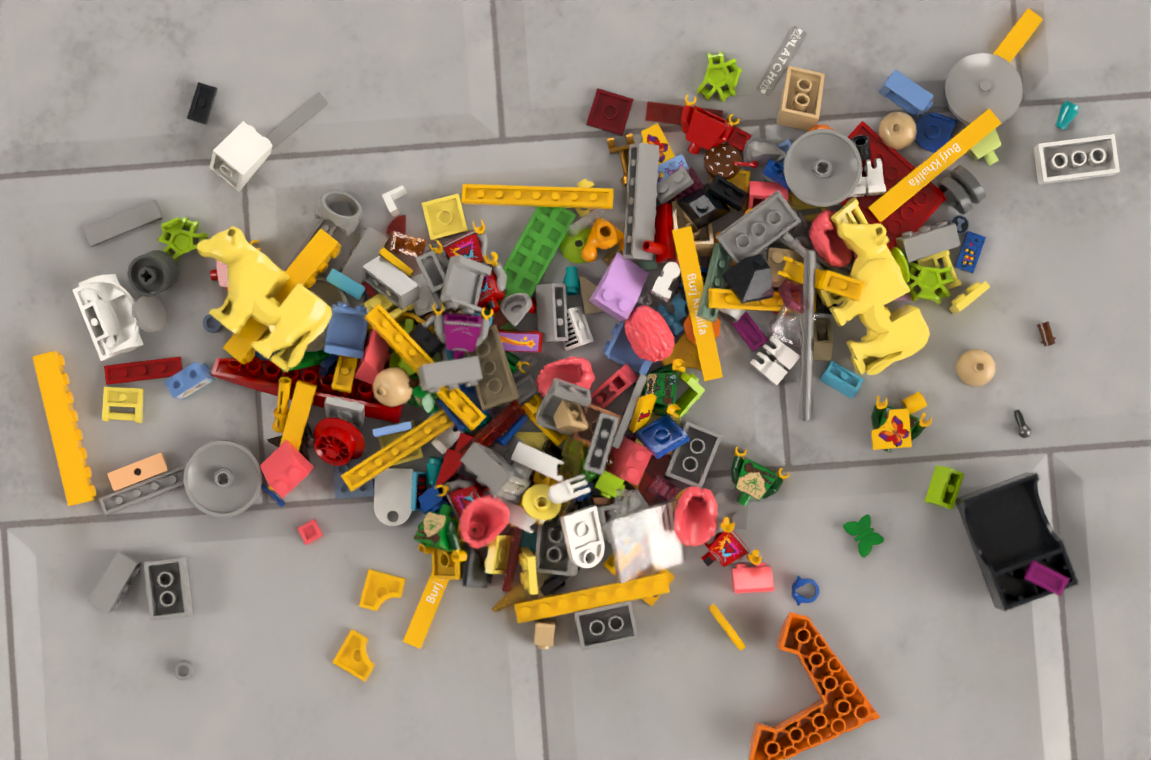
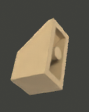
[553,399,589,433]
[534,620,555,649]

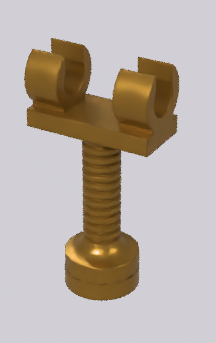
[607,133,635,186]

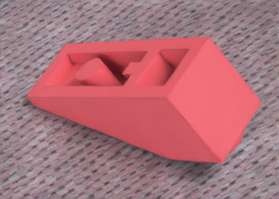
[584,364,639,409]

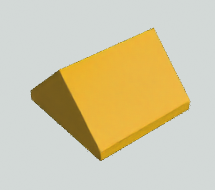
[432,540,462,580]

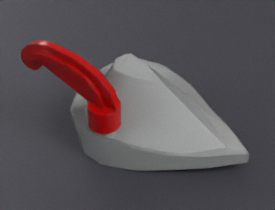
[732,137,786,168]
[500,293,536,327]

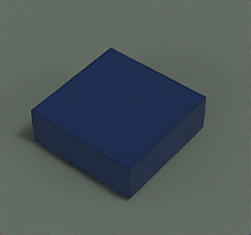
[320,354,338,377]

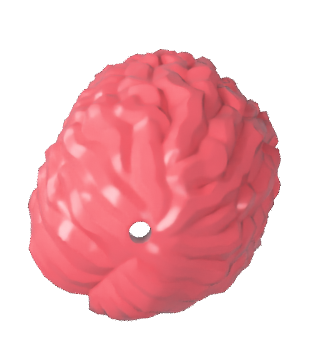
[808,209,853,268]
[624,305,674,362]
[536,356,595,397]
[674,486,718,547]
[459,495,510,549]

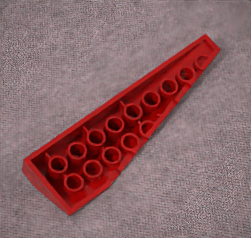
[211,357,405,423]

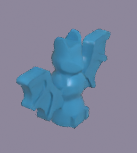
[652,292,687,337]

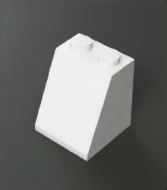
[210,121,273,192]

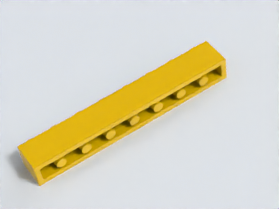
[223,229,342,365]
[32,351,96,506]
[514,571,670,623]

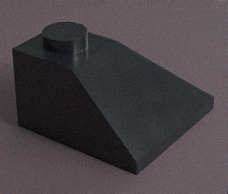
[677,183,730,230]
[722,255,774,304]
[462,546,493,588]

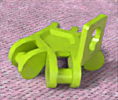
[696,52,743,103]
[157,217,208,262]
[908,262,955,305]

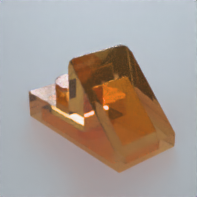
[388,231,426,258]

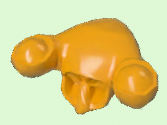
[581,218,624,263]

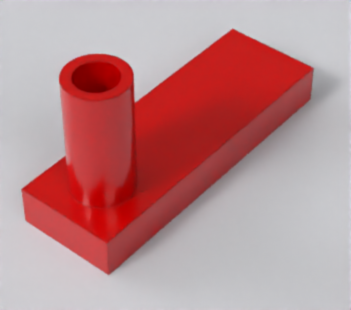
[642,203,675,264]

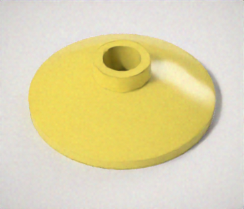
[522,484,562,521]

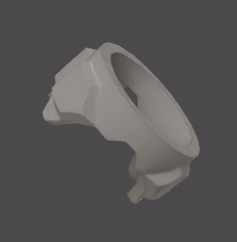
[314,191,363,236]

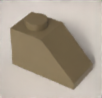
[579,276,605,316]
[813,318,833,361]

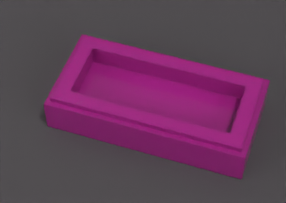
[730,312,768,352]
[1024,561,1069,596]

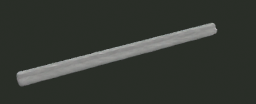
[800,250,816,421]

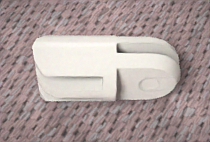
[548,474,591,504]

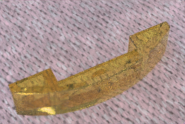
[556,437,585,516]

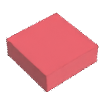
[297,519,324,545]

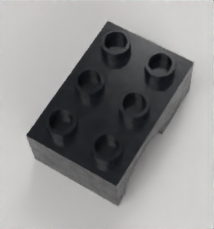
[956,472,1078,611]

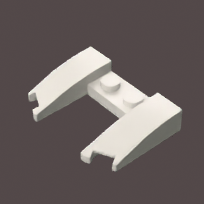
[494,442,564,533]

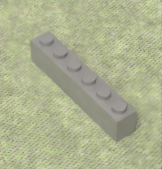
[623,142,660,261]

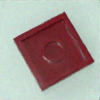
[586,88,634,136]

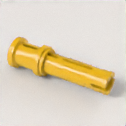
[272,377,292,433]

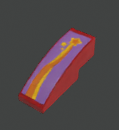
[498,329,542,352]
[436,433,478,485]

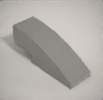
[416,250,451,314]

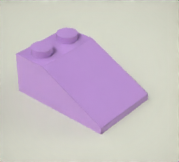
[589,252,649,322]

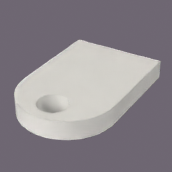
[374,468,414,526]
[560,505,605,568]

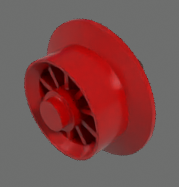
[314,417,365,466]

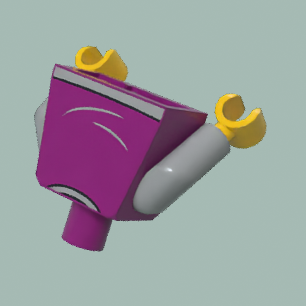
[433,304,493,359]

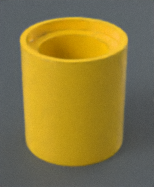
[901,391,927,415]

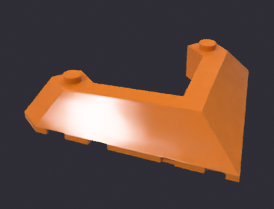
[749,612,881,760]

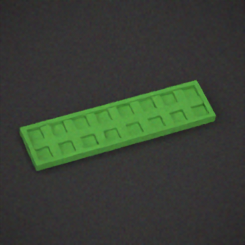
[484,207,577,329]

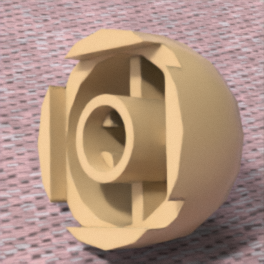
[878,111,917,150]
[956,349,995,387]
[373,367,412,407]

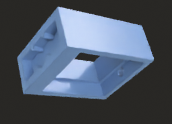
[879,69,933,118]

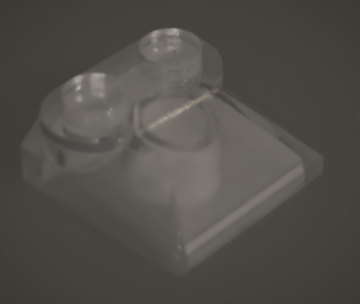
[768,300,818,348]

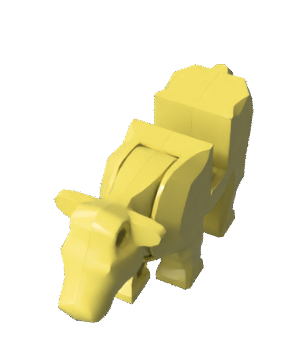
[816,222,930,375]
[197,226,332,372]

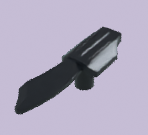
[540,558,588,596]

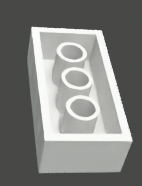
[1033,134,1120,185]

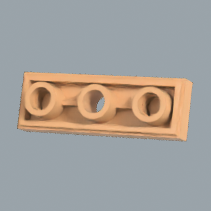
[107,452,169,491]

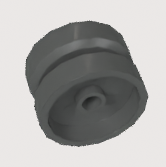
[937,165,986,215]
[127,250,178,297]

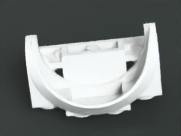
[73,274,144,361]

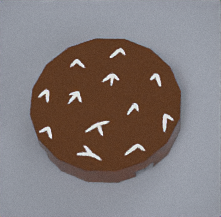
[704,144,742,180]

